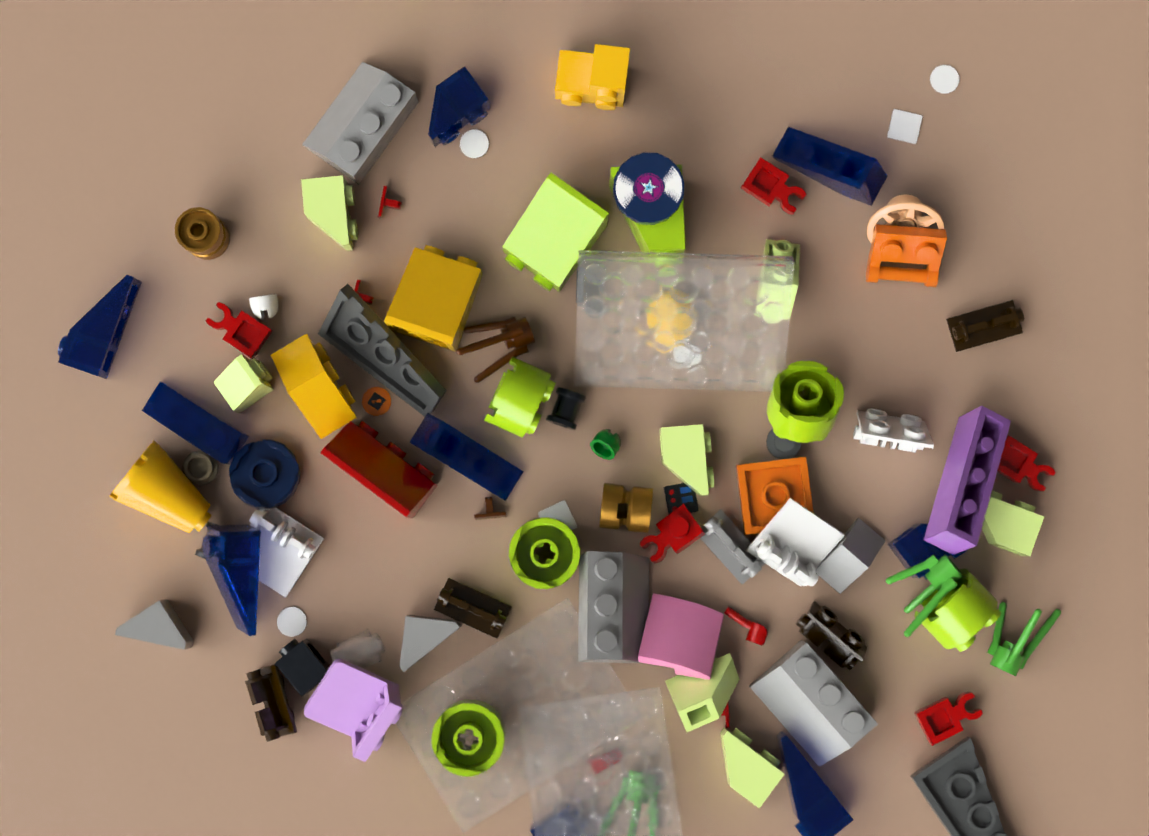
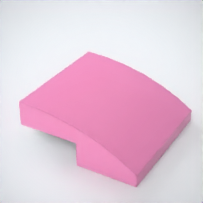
[638,593,724,680]

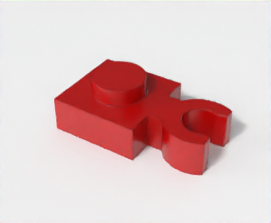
[741,157,807,215]
[205,302,272,359]
[997,435,1056,492]
[639,504,705,564]
[914,692,983,746]

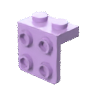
[304,659,403,762]

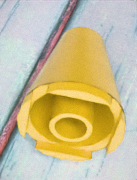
[109,440,212,533]

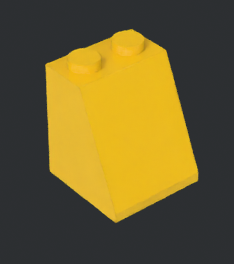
[384,245,483,352]

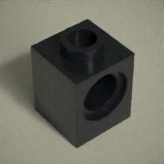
[275,639,330,696]

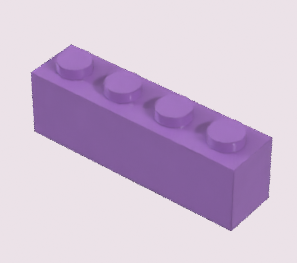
[924,405,1011,555]

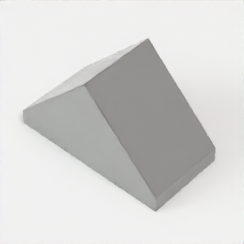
[816,518,885,594]
[115,599,193,650]
[399,615,462,672]

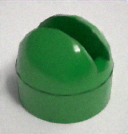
[590,429,621,460]

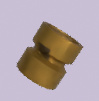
[175,207,230,260]
[599,483,653,533]

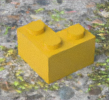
[555,44,630,110]
[271,333,357,439]

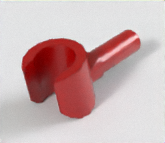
[724,606,768,645]

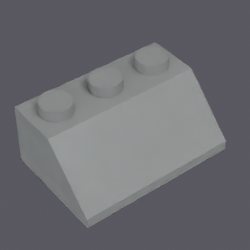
[302,62,419,185]
[578,551,649,663]
[749,640,878,767]

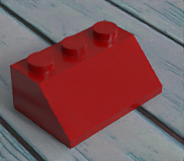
[320,421,437,518]

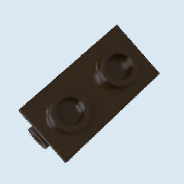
[946,300,1024,352]
[434,578,512,639]
[796,601,867,670]
[245,664,297,742]

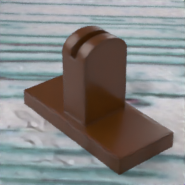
[474,497,506,520]

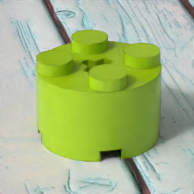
[484,356,556,438]
[767,361,844,443]
[509,518,580,589]
[915,568,1001,652]
[431,699,506,777]

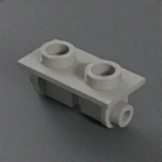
[700,509,765,584]

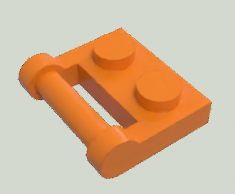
[866,224,947,287]

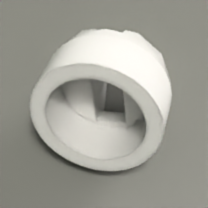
[249,294,279,320]

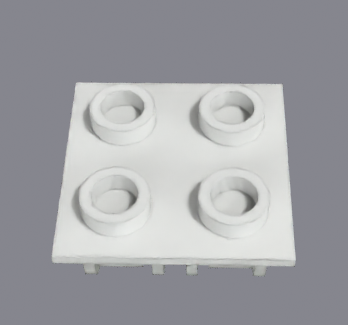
[853,408,934,453]
[746,498,845,587]
[227,507,324,598]

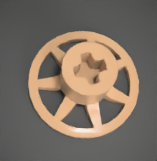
[867,194,944,244]

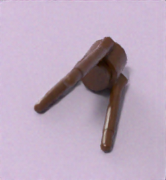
[456,316,535,383]

